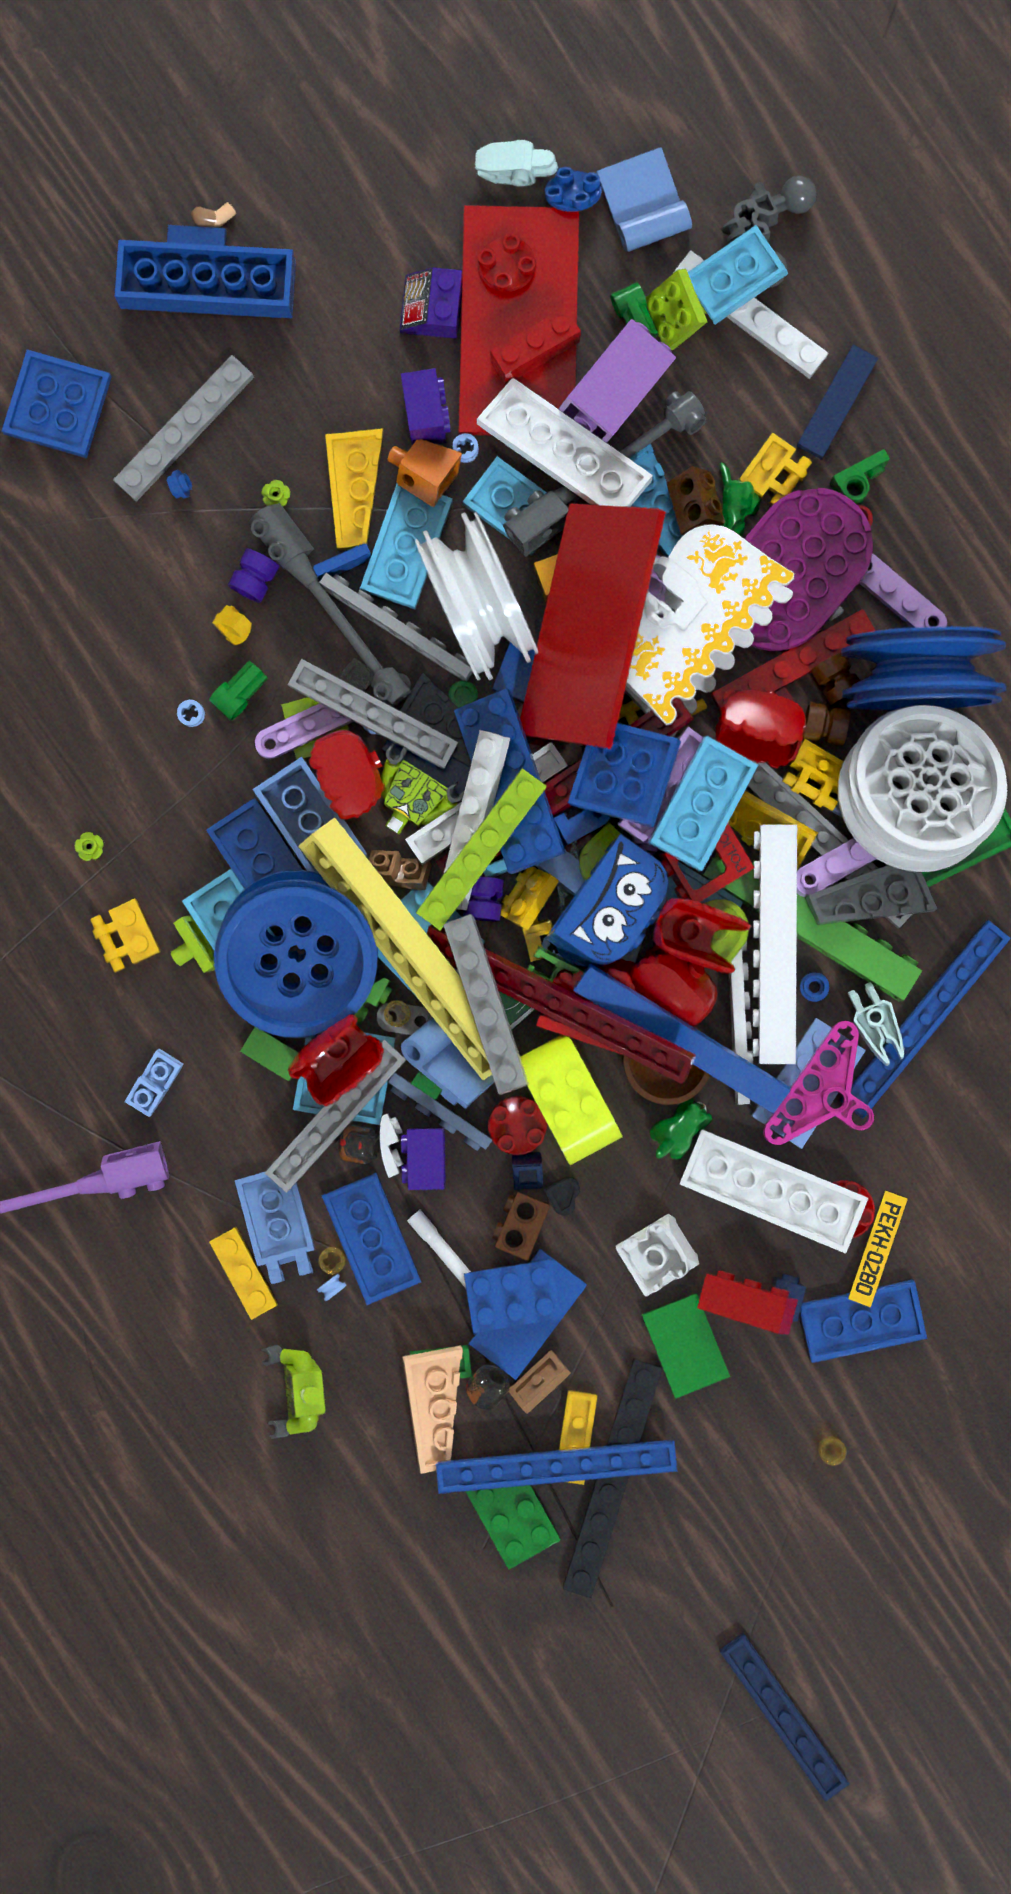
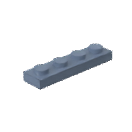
[388,1073,493,1151]

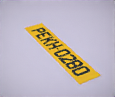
[848,1191,908,1307]

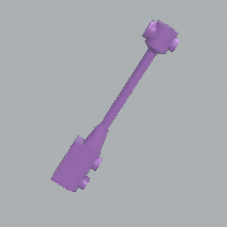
[0,1141,169,1214]

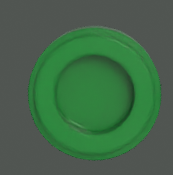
[449,681,478,708]

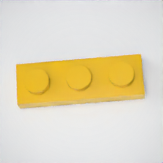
[209,1227,278,1320]

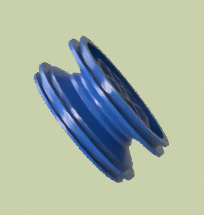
[841,627,1007,711]
[214,870,378,1038]

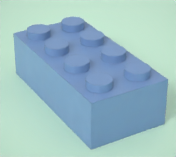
[253,757,369,873]

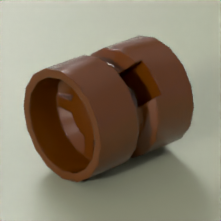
[811,652,860,706]
[803,701,851,746]

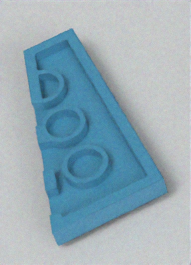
[630,444,684,558]

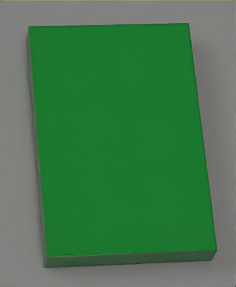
[641,1293,730,1399]

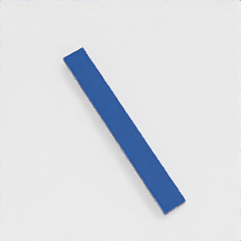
[839,920,1011,1119]
[574,963,790,1114]
[436,1440,677,1494]

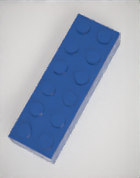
[115,240,296,318]

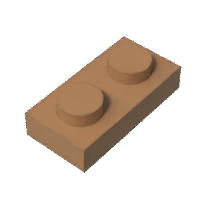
[508,1350,571,1414]

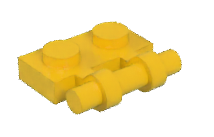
[739,433,812,506]
[782,739,844,811]
[501,866,559,930]
[90,898,161,973]

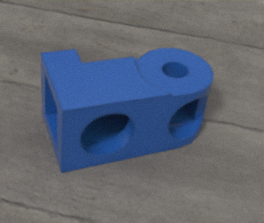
[554,809,610,846]

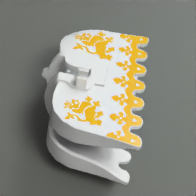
[624,524,795,737]

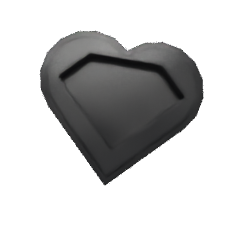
[543,1177,580,1216]

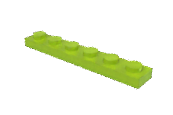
[416,768,547,930]

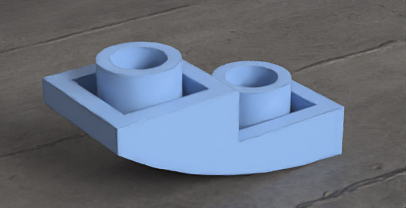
[125,1049,184,1117]

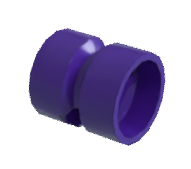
[227,548,279,603]
[463,876,504,922]

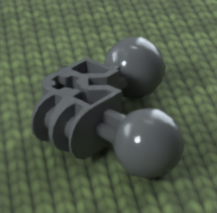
[721,175,817,288]

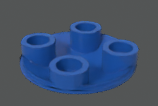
[544,167,602,212]

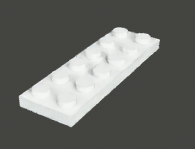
[477,377,653,507]
[680,1129,868,1253]

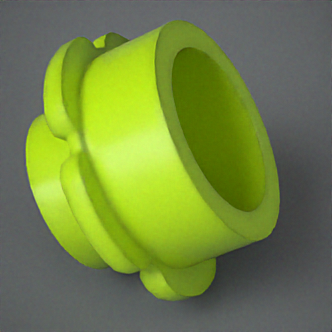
[262,480,290,507]
[75,832,104,861]

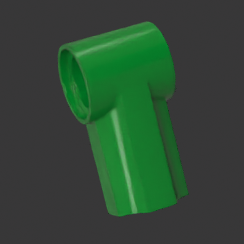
[610,283,658,338]
[209,661,268,721]

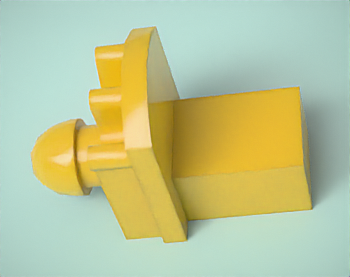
[212,605,252,645]
[522,915,554,962]

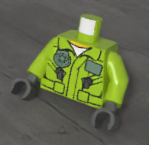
[381,743,464,835]
[261,1345,325,1439]

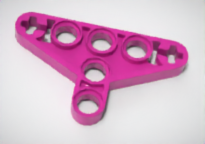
[763,1021,874,1145]

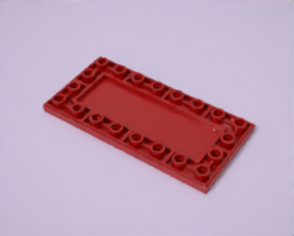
[459,206,579,435]
[520,504,666,749]

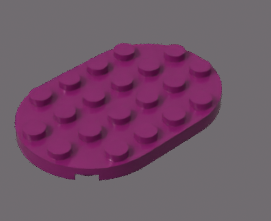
[745,488,873,651]

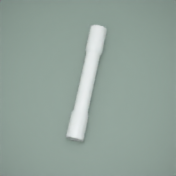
[407,1209,471,1289]

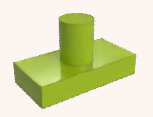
[171,915,215,973]

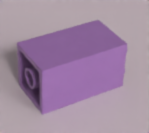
[559,319,676,443]

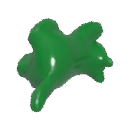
[719,463,760,537]
[650,1097,712,1159]

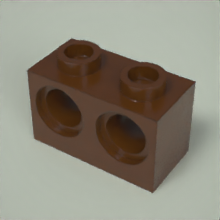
[666,466,725,535]
[492,1191,550,1261]

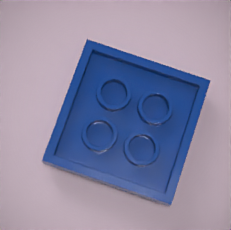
[2,350,112,458]
[568,723,681,828]

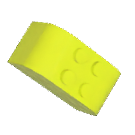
[520,1034,622,1165]

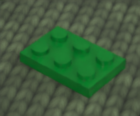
[465,1485,561,1570]

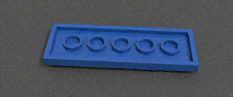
[454,688,566,874]

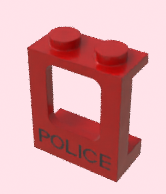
[658,823,754,902]

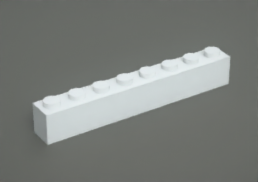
[753,825,797,1064]

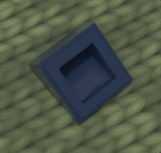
[512,1152,543,1190]

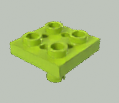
[646,269,707,350]

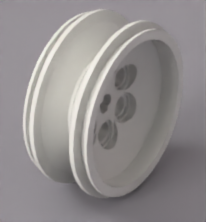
[415,512,539,680]
[838,705,1007,872]

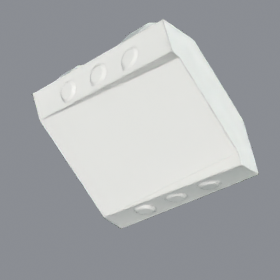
[615,1214,699,1296]

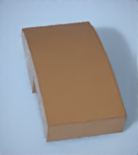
[369,850,432,890]

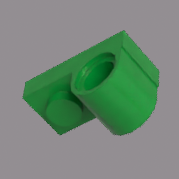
[829,449,890,504]

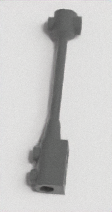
[503,391,706,557]
[249,503,411,707]

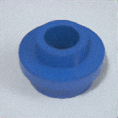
[167,470,192,499]
[800,972,829,1002]

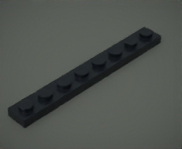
[563,1358,662,1598]

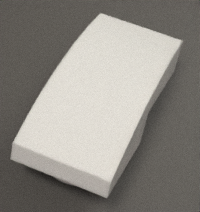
[380,1113,403,1178]

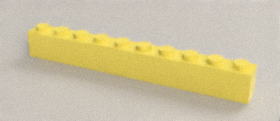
[298,817,519,1080]

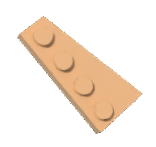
[402,1345,463,1474]

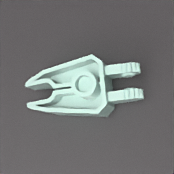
[475,140,558,186]
[848,982,904,1066]

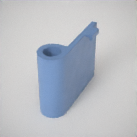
[596,147,692,252]
[401,1017,495,1109]

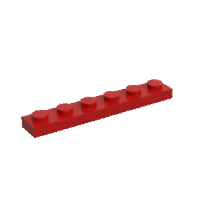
[711,609,876,711]

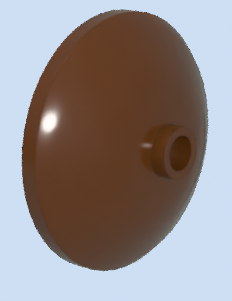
[623,1026,710,1105]

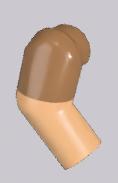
[191,202,236,228]

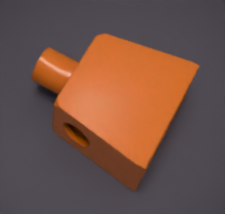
[387,439,462,507]

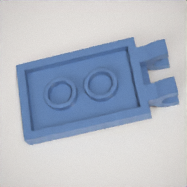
[235,1172,316,1284]

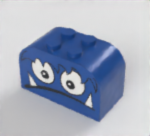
[545,834,668,968]

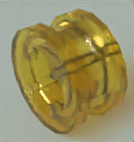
[384,1000,411,1027]
[319,1247,346,1274]
[818,1436,847,1466]

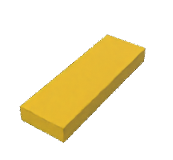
[559,1390,597,1485]

